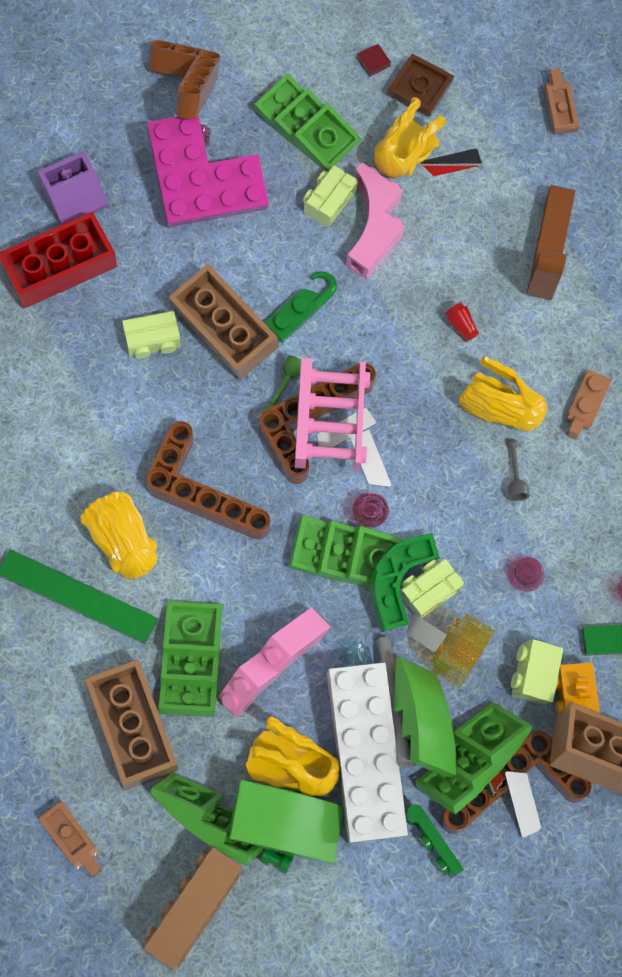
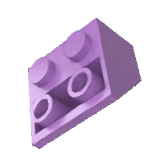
[37,151,108,225]

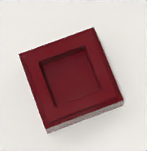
[357,44,391,77]

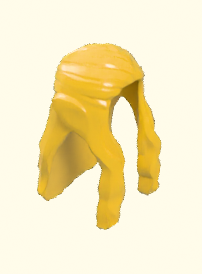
[373,97,447,178]
[459,356,548,432]
[80,491,157,580]
[245,716,340,797]

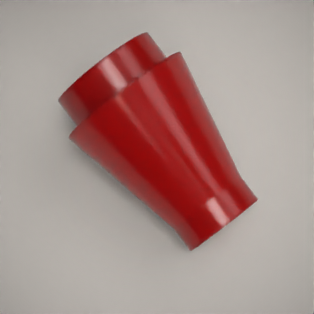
[445,302,480,342]

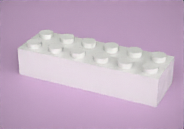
[327,663,408,843]

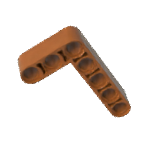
[148,40,220,119]
[526,184,576,300]
[259,363,376,484]
[146,421,271,540]
[441,730,592,834]

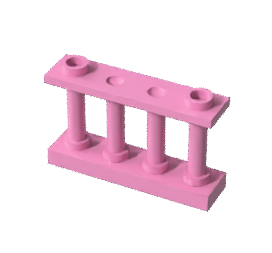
[294,358,370,472]

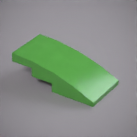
[252,73,362,172]
[288,515,403,588]
[159,601,222,717]
[394,657,456,777]
[415,702,532,814]
[150,773,264,866]
[228,780,344,864]

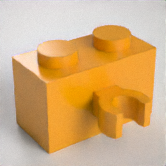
[555,663,600,716]

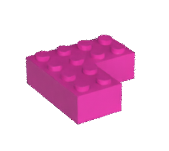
[147,115,269,228]

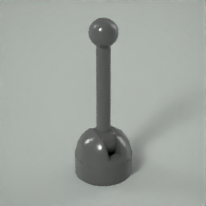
[507,439,530,501]

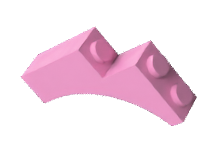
[346,162,405,280]
[218,607,330,718]

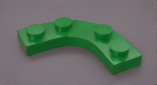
[371,533,440,632]

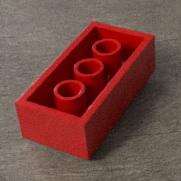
[0,211,117,309]

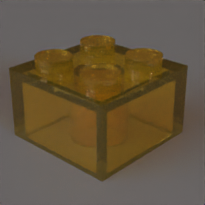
[431,613,495,689]

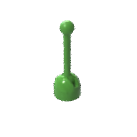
[265,355,301,410]

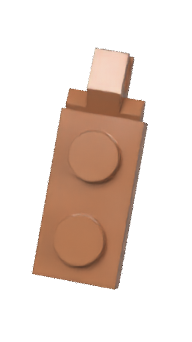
[545,68,579,134]
[567,369,612,439]
[38,800,102,878]

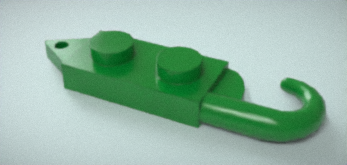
[265,271,337,343]

